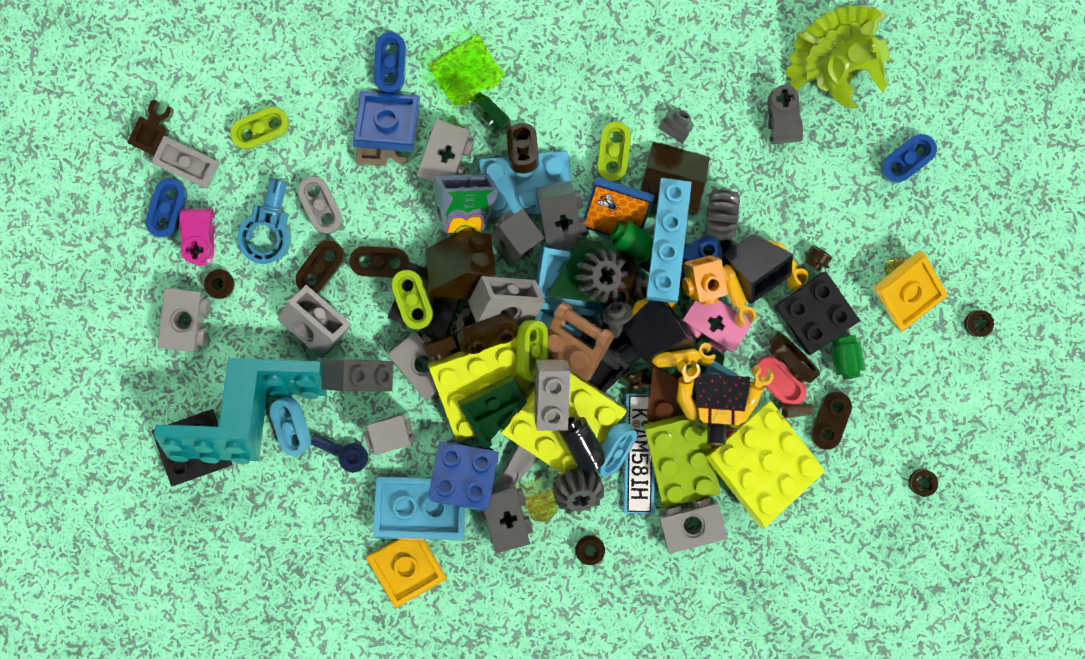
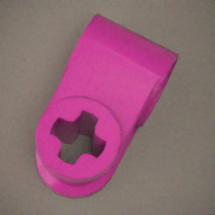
[179,208,215,266]

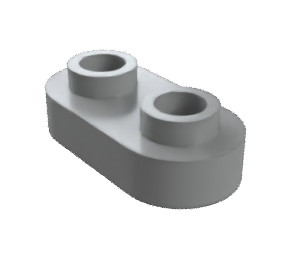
[298,176,343,234]

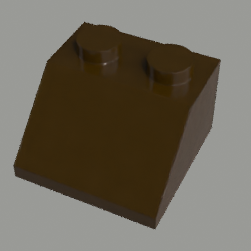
[640,142,710,215]
[425,230,496,300]

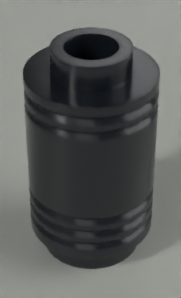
[559,416,605,473]

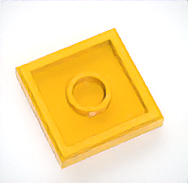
[872,250,948,332]
[366,539,447,609]

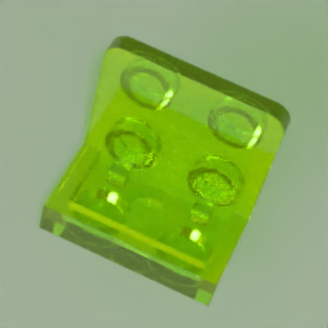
[426,33,506,106]

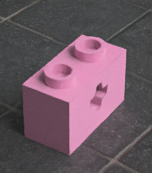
[680,300,753,354]

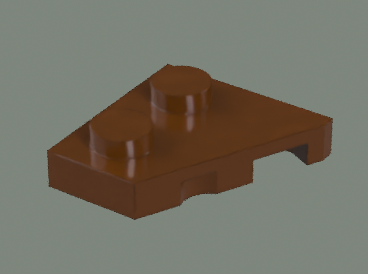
[646,367,684,422]

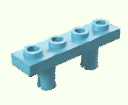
[646,178,692,303]

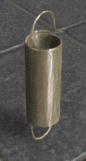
[777,403,817,419]

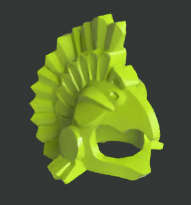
[785,4,890,108]

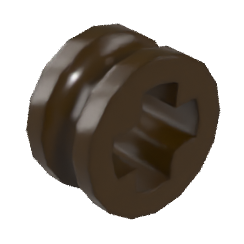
[964,310,995,337]
[623,368,650,391]
[908,469,938,497]

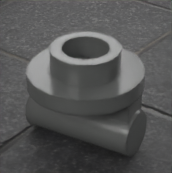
[658,109,694,144]
[633,273,648,300]
[602,302,633,338]

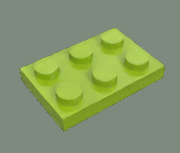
[643,414,721,508]

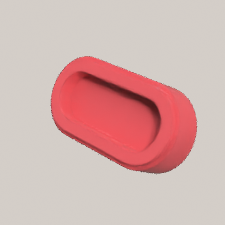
[755,356,806,406]

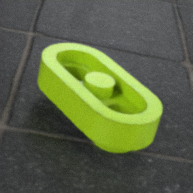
[230,107,290,150]
[597,122,631,182]
[392,270,433,329]
[516,319,548,382]

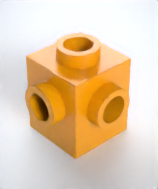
[682,255,729,305]

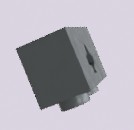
[536,181,587,251]
[491,208,544,268]
[321,359,394,391]
[484,480,533,554]

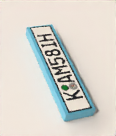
[624,394,655,514]

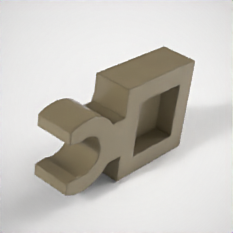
[356,147,408,167]

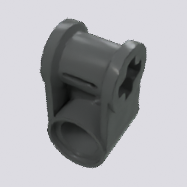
[767,85,803,145]

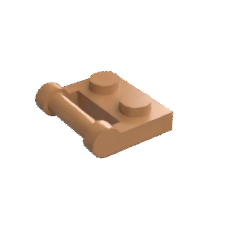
[547,302,614,381]

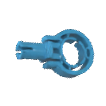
[237,178,291,264]

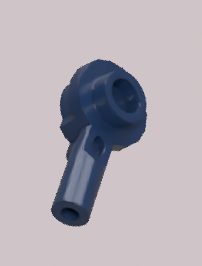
[311,434,368,473]

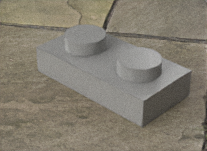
[151,136,220,189]

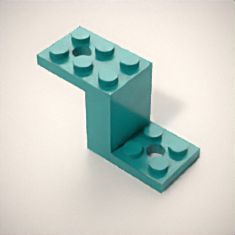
[154,358,327,464]

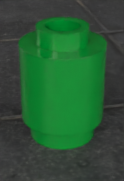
[610,220,653,262]
[831,335,866,380]

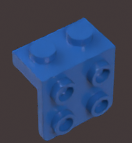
[429,441,499,511]

